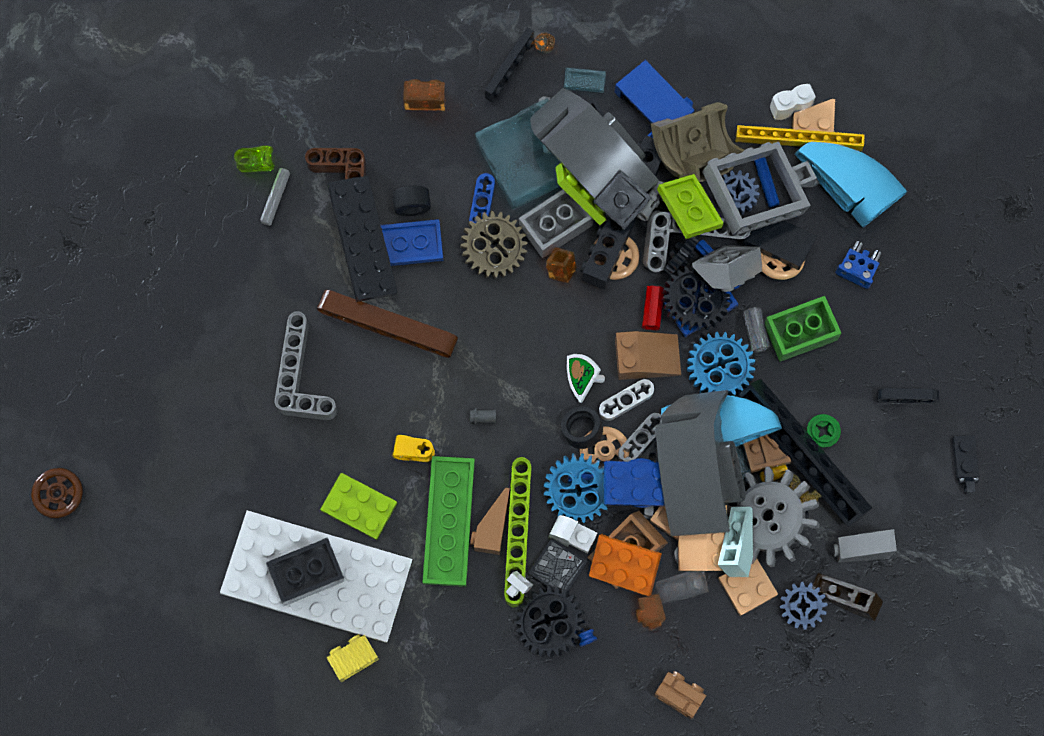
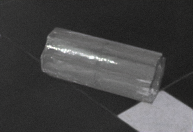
[743,307,770,353]

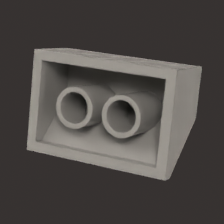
[692,245,762,292]

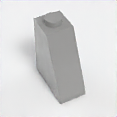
[832,529,897,563]

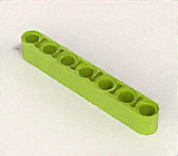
[505,457,531,607]

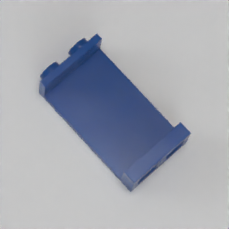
[615,60,695,123]

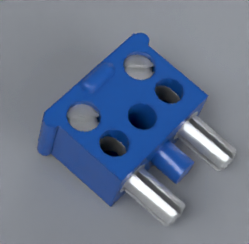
[836,241,881,289]

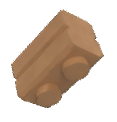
[654,671,706,719]

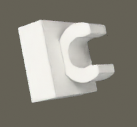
[506,571,533,598]

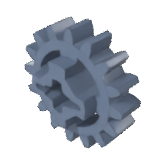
[722,170,760,215]
[780,582,828,629]

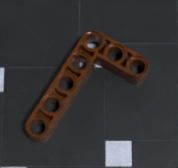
[305,148,366,179]

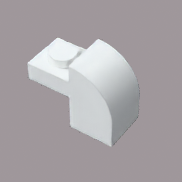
[549,515,597,554]

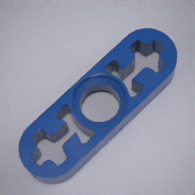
[469,173,495,224]

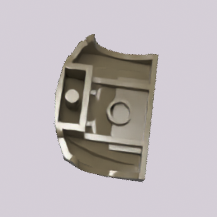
[651,102,744,182]

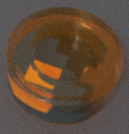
[535,33,555,54]

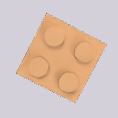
[718,559,778,616]

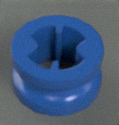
[579,629,598,647]

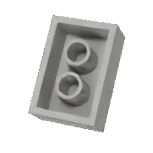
[519,190,593,258]

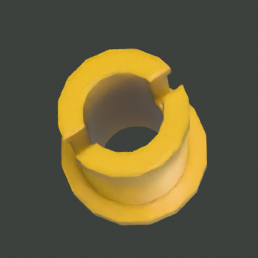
[760,465,788,482]

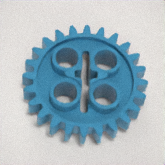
[687,332,755,396]
[544,453,608,523]

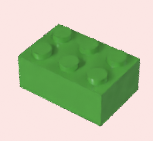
[764,296,841,362]

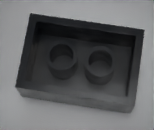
[266,538,344,606]

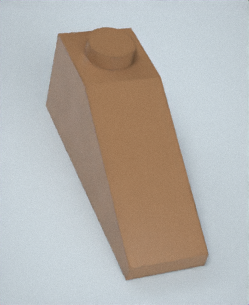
[471,488,510,555]

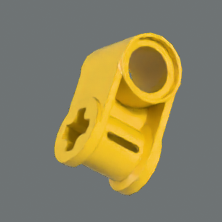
[393,435,435,462]

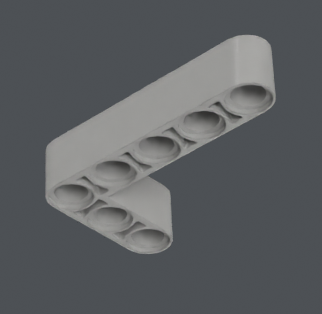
[643,211,751,272]
[275,311,337,420]

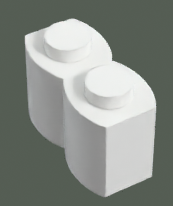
[770,84,816,120]

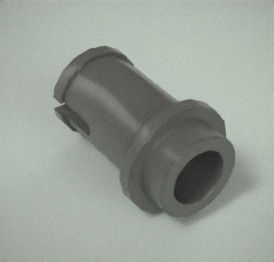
[470,408,496,425]

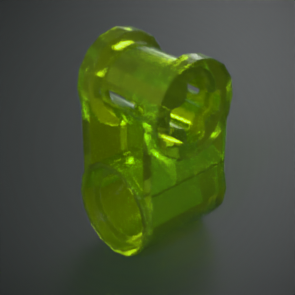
[234,146,275,173]

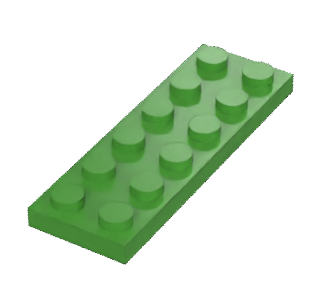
[423,456,475,587]

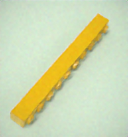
[735,125,864,151]

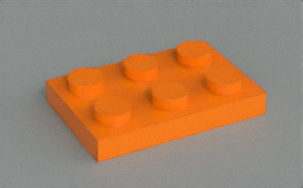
[589,534,662,596]

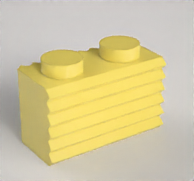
[327,635,379,682]

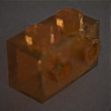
[403,79,446,110]

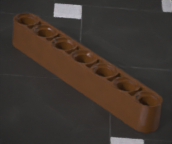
[317,290,458,358]

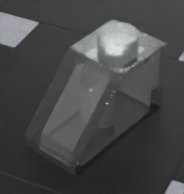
[655,571,709,603]

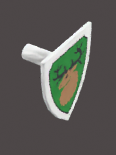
[567,354,605,403]

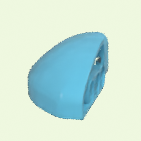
[795,142,908,228]

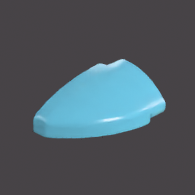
[661,395,782,447]

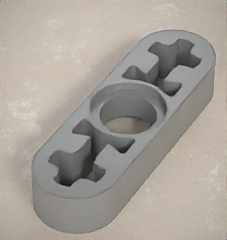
[618,413,662,462]

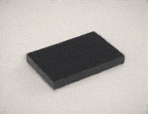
[743,210,817,270]

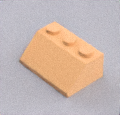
[678,505,727,571]

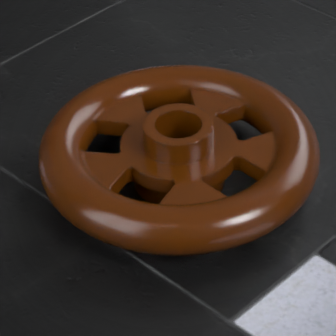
[31,468,83,518]

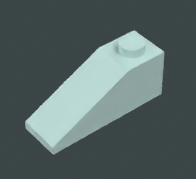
[718,507,753,577]

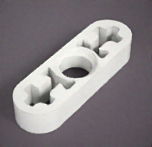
[599,379,654,421]

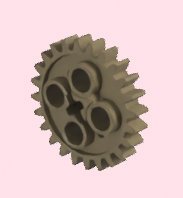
[460,211,528,279]

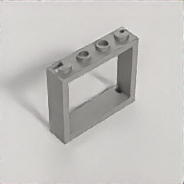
[702,142,811,236]

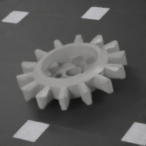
[727,467,820,567]

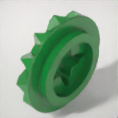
[806,414,841,448]

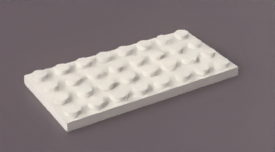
[220,511,412,643]

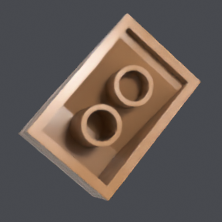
[615,331,681,380]
[588,511,668,589]

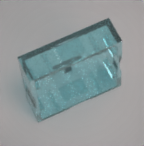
[475,98,561,210]

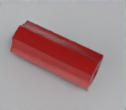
[642,285,664,331]

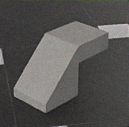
[792,161,820,187]

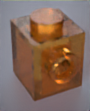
[546,247,577,283]
[635,594,666,629]

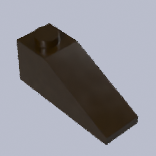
[810,573,883,621]

